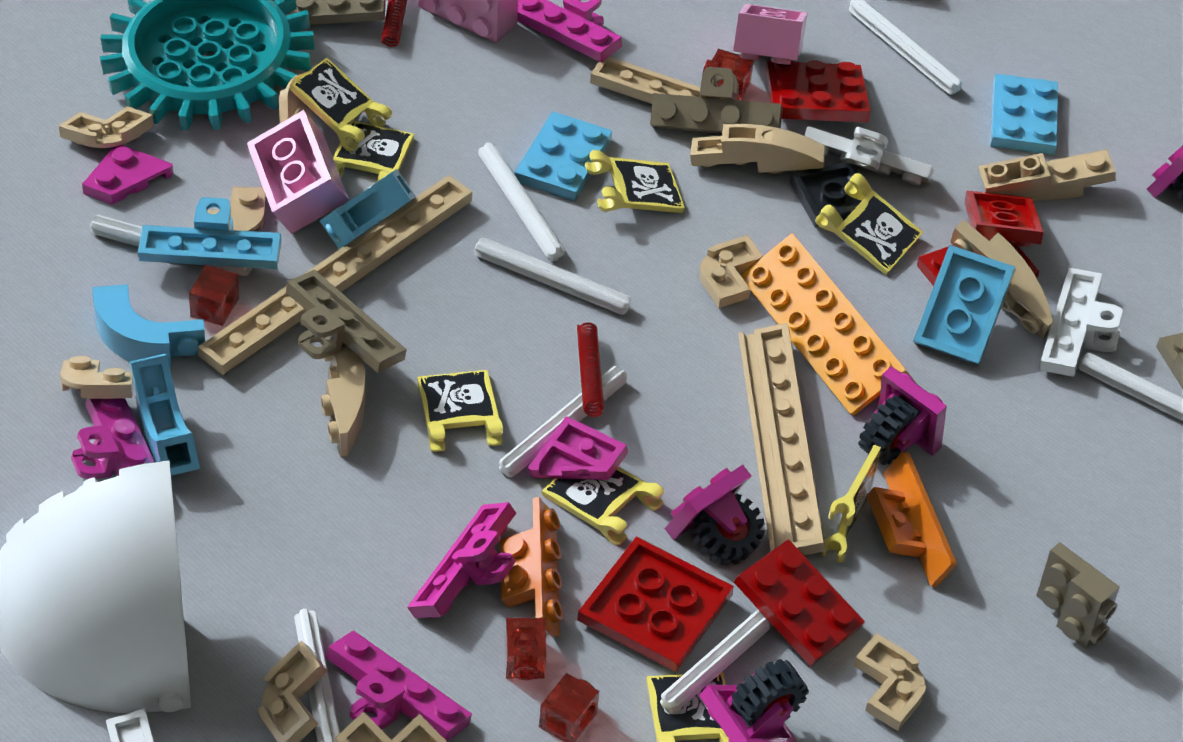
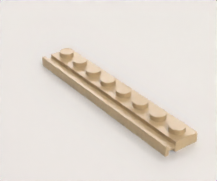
[738,322,826,555]

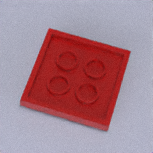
[766,60,871,123]
[577,536,734,672]

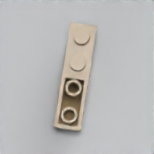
[690,124,825,174]
[978,149,1116,201]
[950,219,1053,339]
[321,343,365,457]

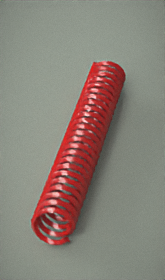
[381,0,407,47]
[577,322,604,417]

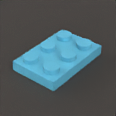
[990,74,1058,155]
[514,111,612,201]
[913,245,1016,366]

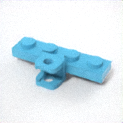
[138,197,282,269]

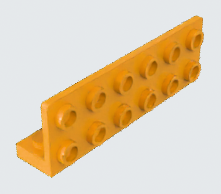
[741,233,918,416]

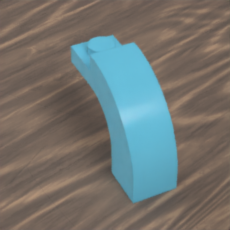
[320,169,416,249]
[92,284,205,367]
[129,354,200,476]

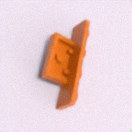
[866,452,957,587]
[500,497,563,638]

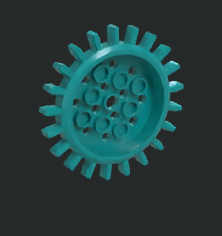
[100,0,315,130]

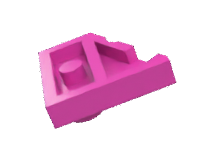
[82,145,174,205]
[528,416,628,480]

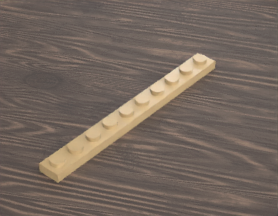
[198,175,472,375]

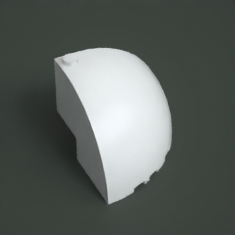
[0,461,191,713]

